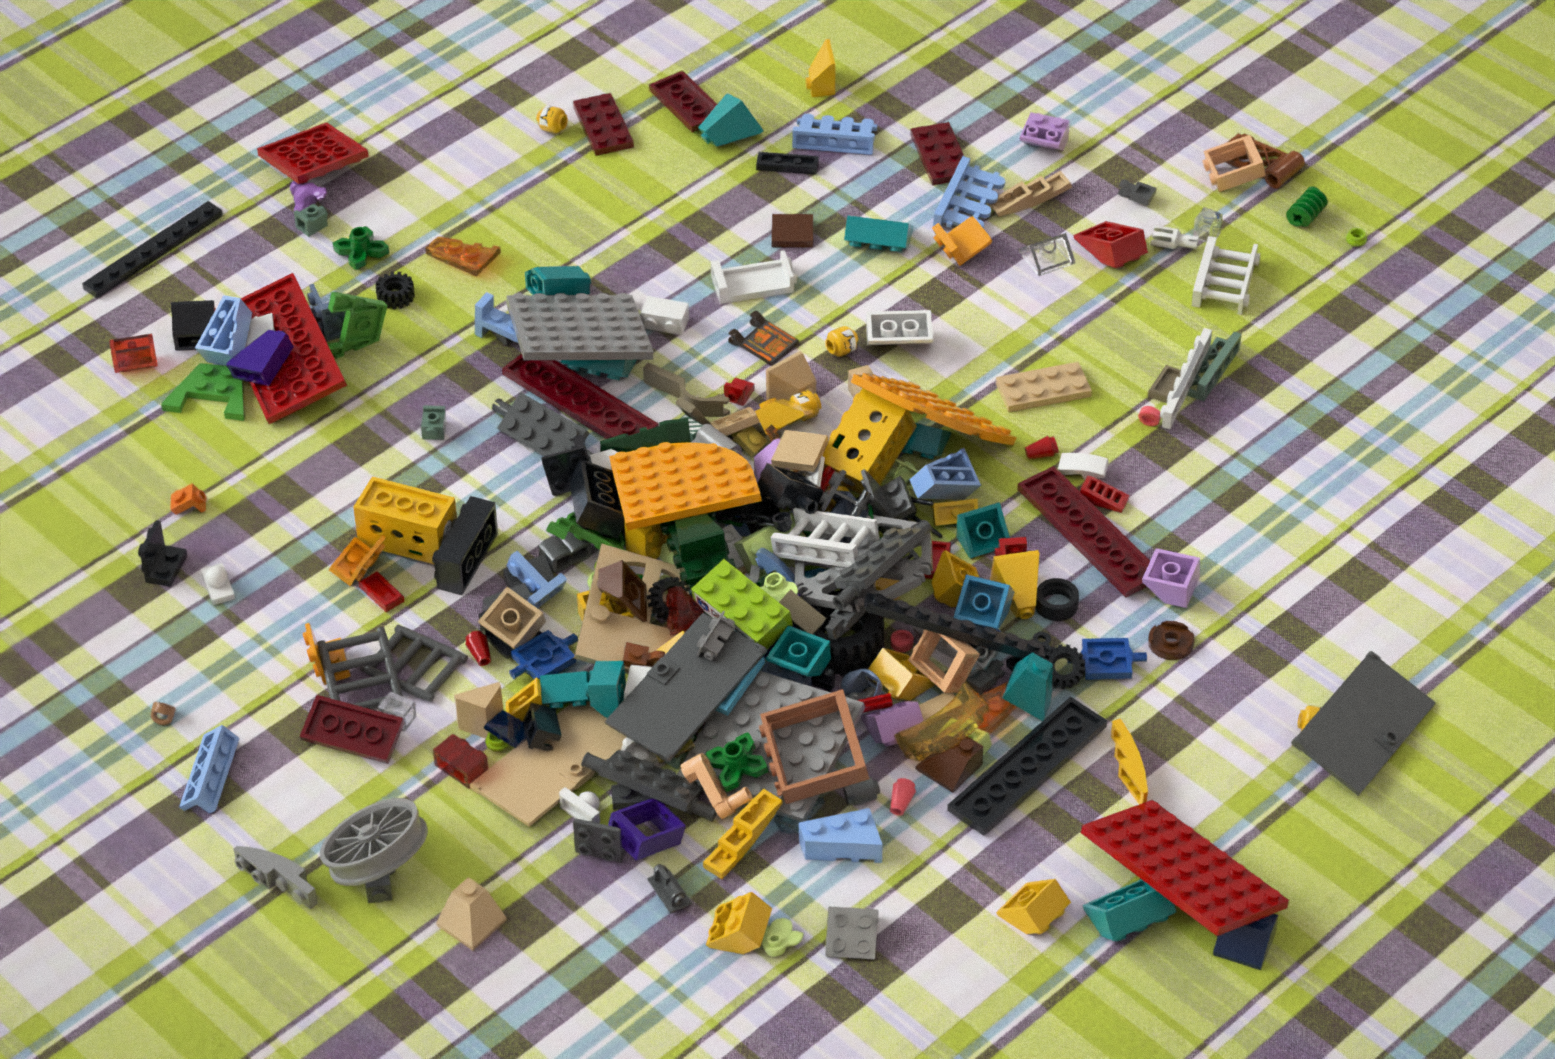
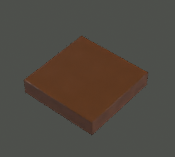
[772,214,813,248]

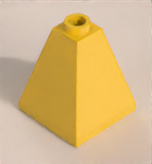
[990,550,1039,619]

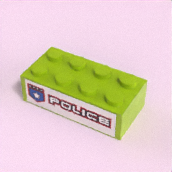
[691,559,793,649]

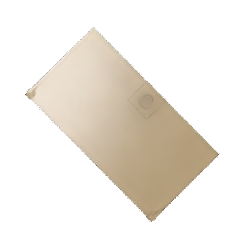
[469,701,626,827]

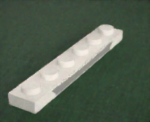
[1160,328,1212,429]

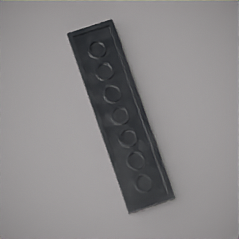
[947,697,1107,836]

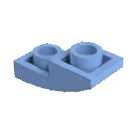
[755,547,795,583]

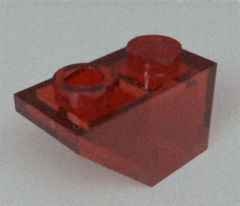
[666,587,704,636]

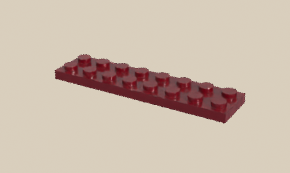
[502,353,659,439]
[1017,466,1150,598]

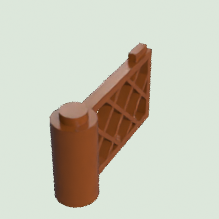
[1226,133,1305,189]

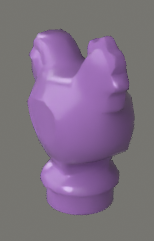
[290,181,327,212]

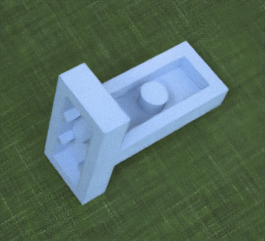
[475,292,518,343]
[506,551,567,608]

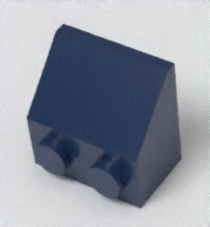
[1213,914,1278,970]

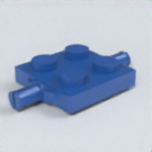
[509,629,578,679]
[1067,638,1147,680]

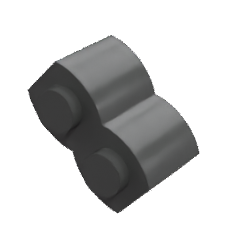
[539,532,592,572]

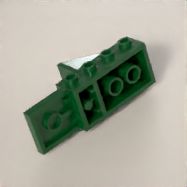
[660,512,736,618]

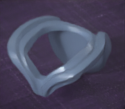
[841,669,885,697]

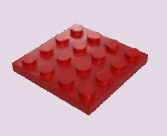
[257,122,369,184]

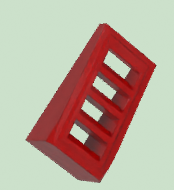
[1080,476,1130,513]

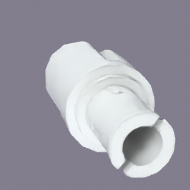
[1150,225,1199,249]

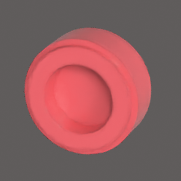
[1138,406,1161,426]
[891,630,914,652]

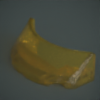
[894,682,989,762]

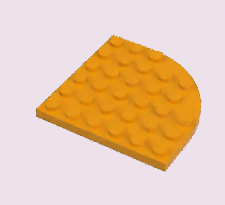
[851,372,1017,445]
[609,442,762,531]

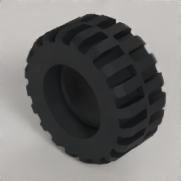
[796,589,885,676]

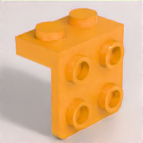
[932,217,992,266]
[329,535,387,586]
[303,623,351,685]

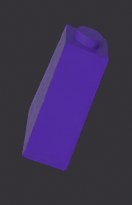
[226,330,293,386]

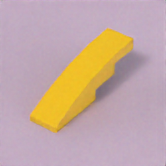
[1111,718,1148,804]
[703,789,783,879]

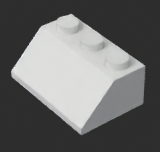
[866,310,933,345]

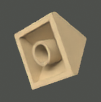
[454,682,504,738]

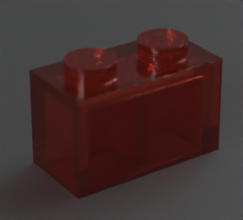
[109,333,158,373]
[433,734,488,789]

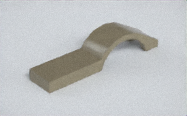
[643,362,730,417]

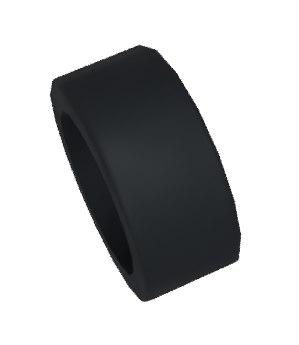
[1035,578,1079,621]

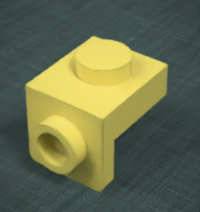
[731,426,767,457]

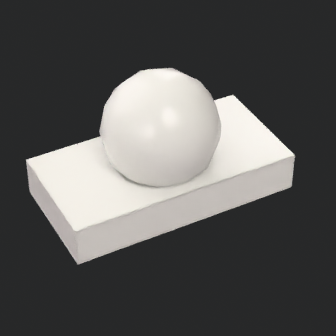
[201,563,235,605]
[559,787,600,824]

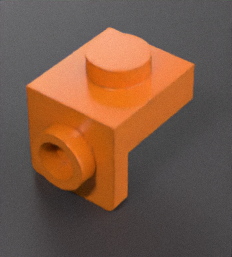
[170,483,207,515]

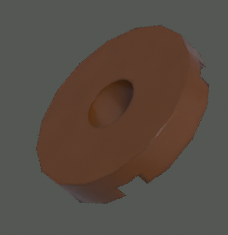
[1148,621,1194,660]

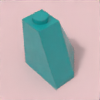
[698,93,764,147]
[525,266,591,295]
[1002,652,1053,721]

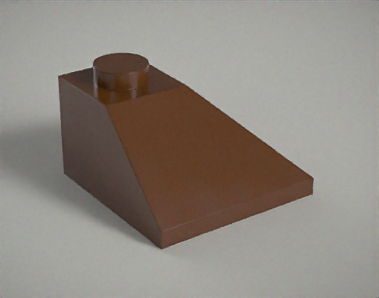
[597,560,647,622]
[915,734,983,793]

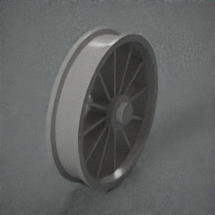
[320,798,428,886]

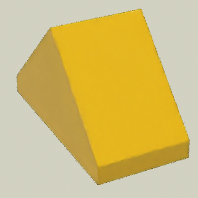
[506,678,542,722]

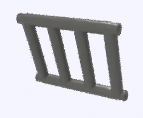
[360,624,468,702]
[317,627,404,709]

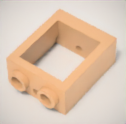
[1202,135,1266,192]
[908,629,980,693]

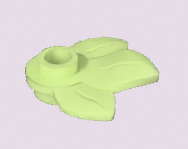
[760,572,798,602]
[762,918,804,956]

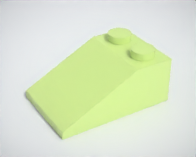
[734,513,804,579]

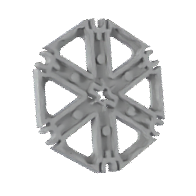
[795,515,933,612]

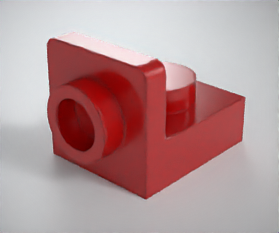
[724,378,755,406]
[995,537,1027,556]

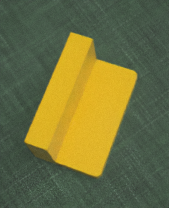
[930,499,978,526]

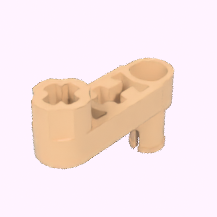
[681,753,753,819]

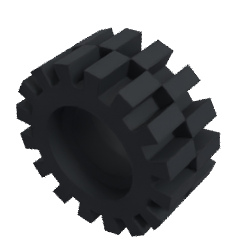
[375,272,415,309]
[647,577,692,620]
[1044,644,1085,689]

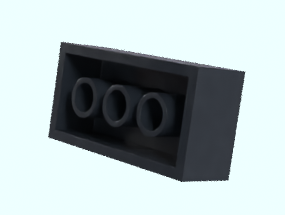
[569,459,625,538]
[432,496,498,595]

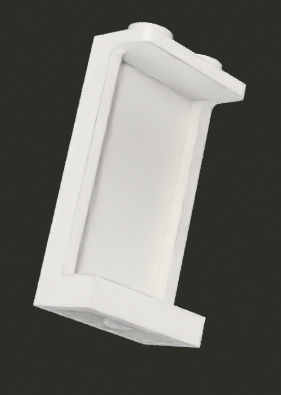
[711,250,797,304]

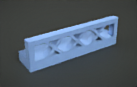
[179,725,240,814]

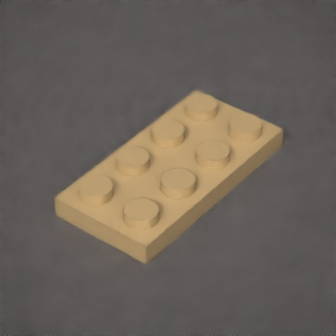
[996,362,1092,412]

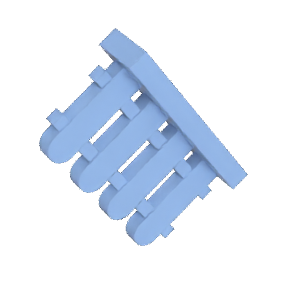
[792,114,877,155]
[933,156,1005,229]

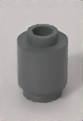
[843,776,880,805]

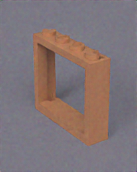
[759,689,870,804]

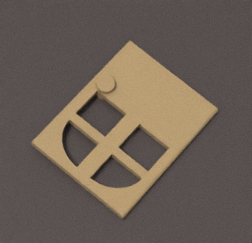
[574,544,699,674]

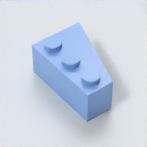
[195,295,252,366]
[909,448,981,500]
[799,808,883,863]

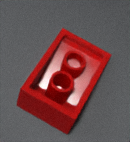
[1073,221,1148,268]

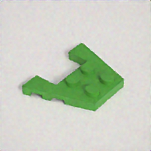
[328,292,387,359]
[161,363,245,421]
[546,512,627,551]

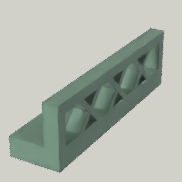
[1187,331,1242,402]

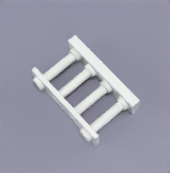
[1192,236,1261,315]
[770,508,880,568]

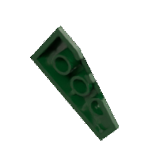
[600,418,691,452]

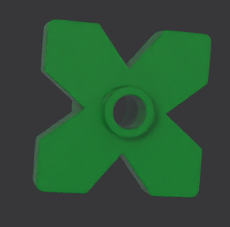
[332,226,389,270]
[706,732,769,792]

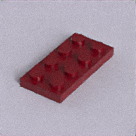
[649,70,717,133]
[573,93,634,156]
[910,122,967,185]
[299,695,405,764]

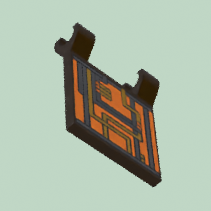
[728,311,799,366]

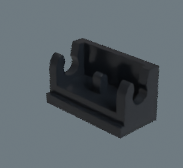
[523,702,562,751]

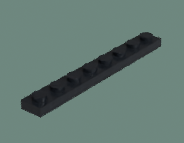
[82,201,223,298]
[864,592,1045,659]

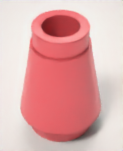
[890,778,916,816]

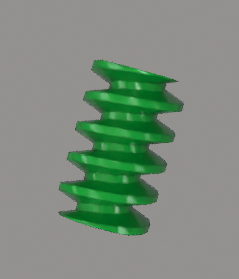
[1286,186,1328,227]

